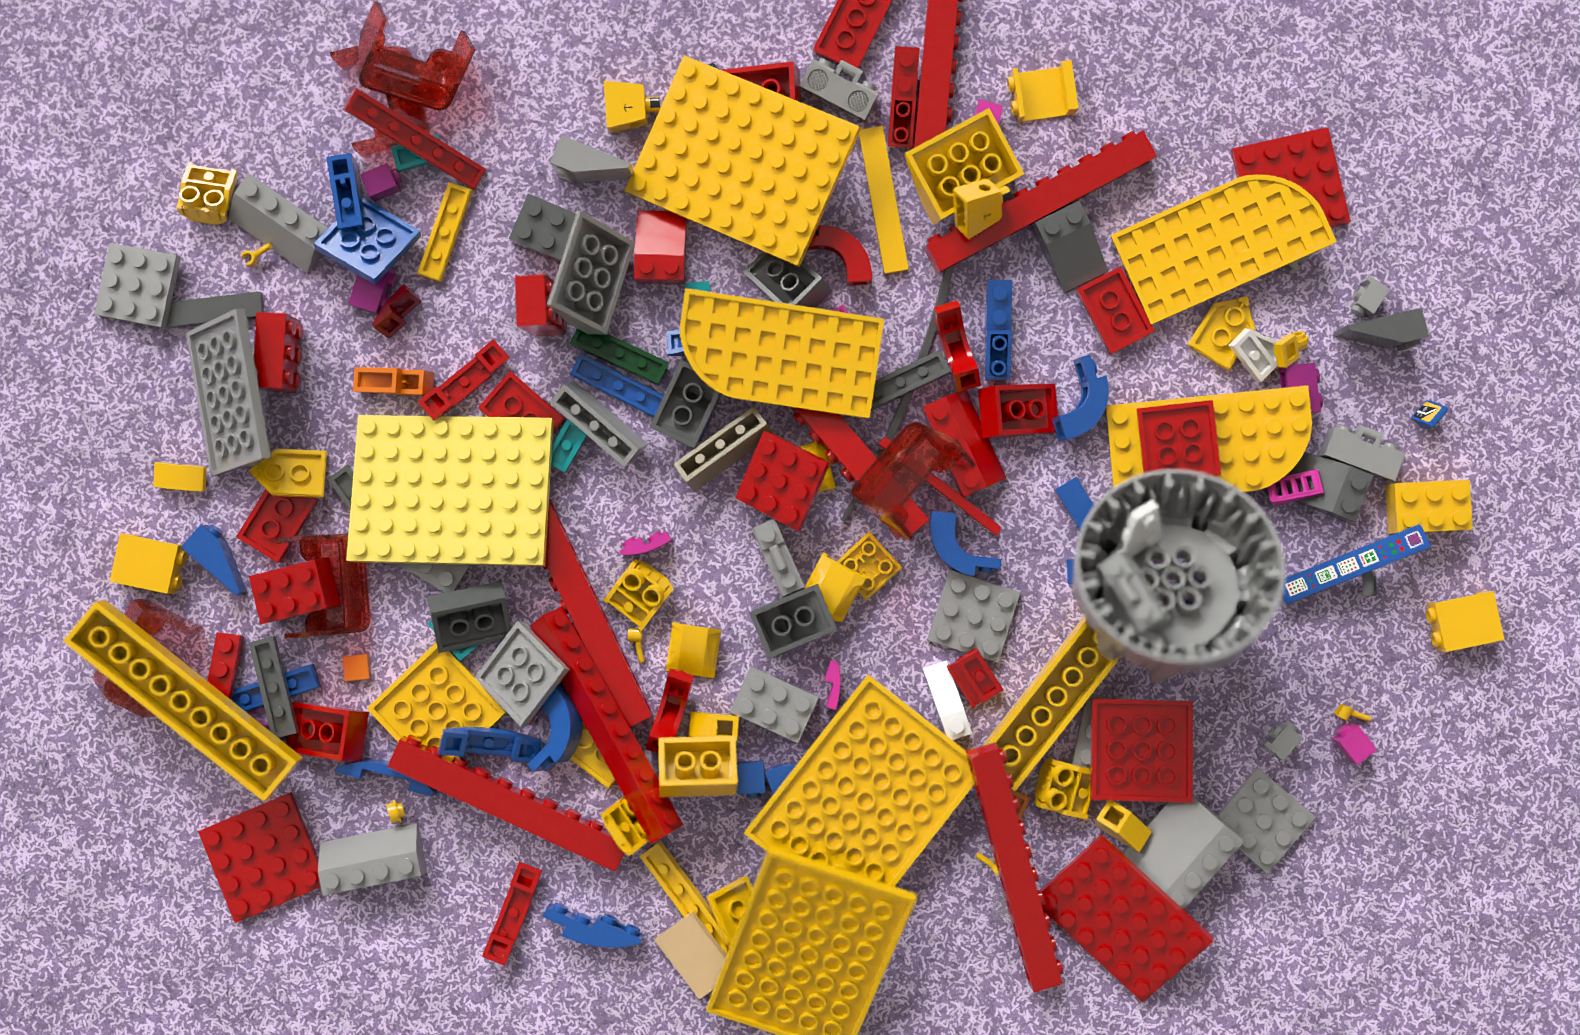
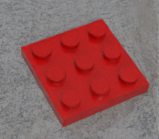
[1136,400,1221,476]
[735,431,830,531]

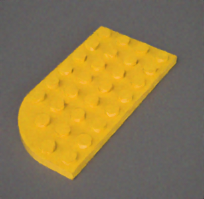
[1110,175,1337,325]
[680,288,884,418]
[1106,386,1312,492]

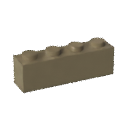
[674,406,774,492]

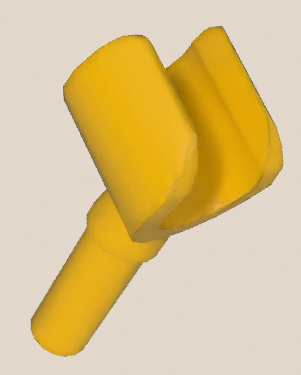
[241,243,273,267]
[627,628,645,663]
[1334,704,1371,722]
[976,852,999,876]

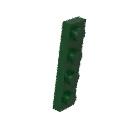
[570,329,670,386]

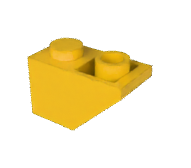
[689,711,740,742]
[1096,800,1152,853]

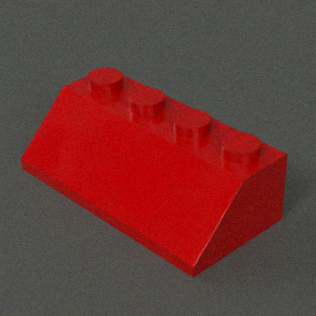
[921,390,1006,497]

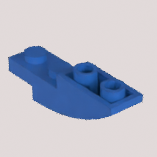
[984,279,1013,380]
[542,902,644,947]

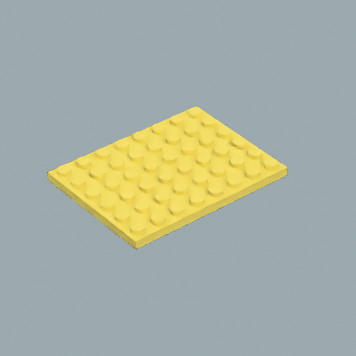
[346,415,554,566]

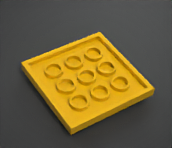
[367,642,507,758]

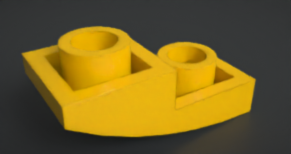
[153,462,207,492]

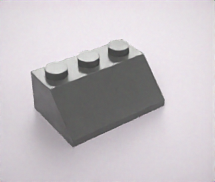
[427,581,511,653]

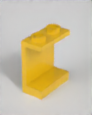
[1007,60,1079,123]
[109,533,188,594]
[1425,591,1505,652]

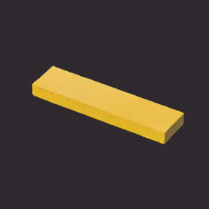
[417,182,473,283]

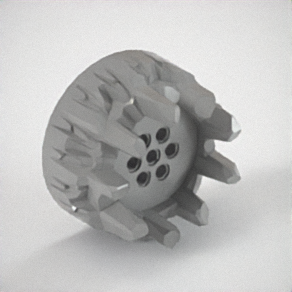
[1072,469,1285,684]

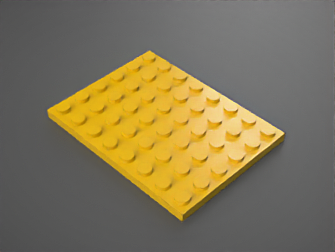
[624,55,861,267]
[744,674,974,887]
[706,846,916,1035]

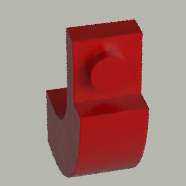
[807,225,872,286]
[934,300,981,393]
[646,668,694,754]

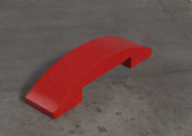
[417,339,510,421]
[482,861,543,966]

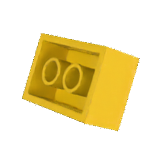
[1385,480,1473,534]
[658,736,737,797]

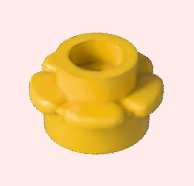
[386,800,405,823]

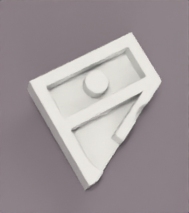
[1228,328,1277,382]
[1116,500,1162,557]

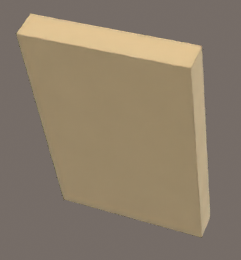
[654,911,727,999]

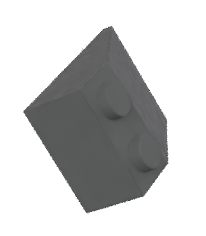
[1031,201,1108,293]
[743,252,833,308]
[1333,307,1429,351]
[650,360,722,448]
[1278,452,1374,523]
[749,583,838,659]

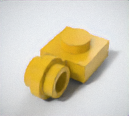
[1273,331,1309,368]

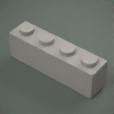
[550,380,648,467]

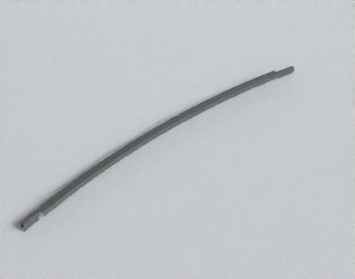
[841,266,954,522]

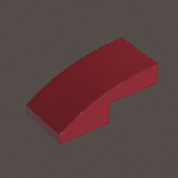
[372,284,422,339]

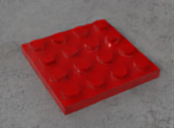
[1230,127,1351,228]
[1090,698,1193,803]
[198,792,321,923]

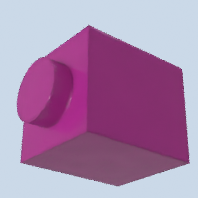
[360,163,402,202]

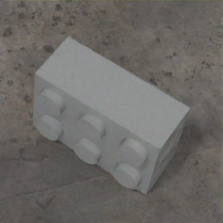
[730,665,819,743]

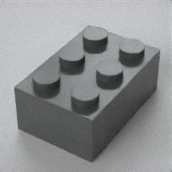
[509,194,577,264]

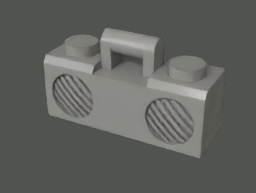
[799,58,880,122]
[1318,425,1406,482]
[752,519,805,597]
[1098,551,1171,632]

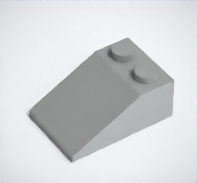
[550,135,634,184]

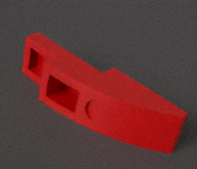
[888,46,920,148]

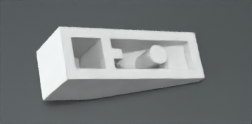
[923,661,972,740]

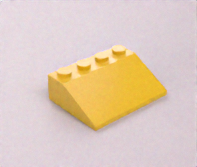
[904,108,1024,225]

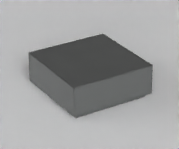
[1362,571,1377,596]

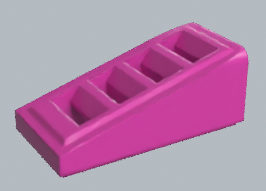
[1267,469,1324,507]

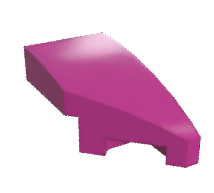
[824,660,840,710]

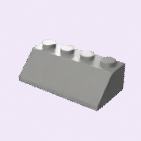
[228,173,328,274]
[318,823,427,896]

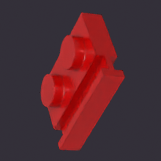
[946,648,1003,708]

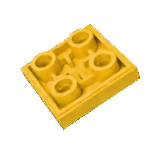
[837,531,903,601]

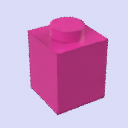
[1332,724,1377,765]

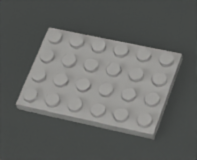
[186,309,271,476]

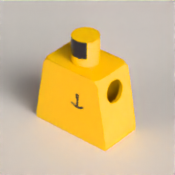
[604,81,661,134]
[953,179,1012,239]

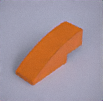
[353,367,434,396]

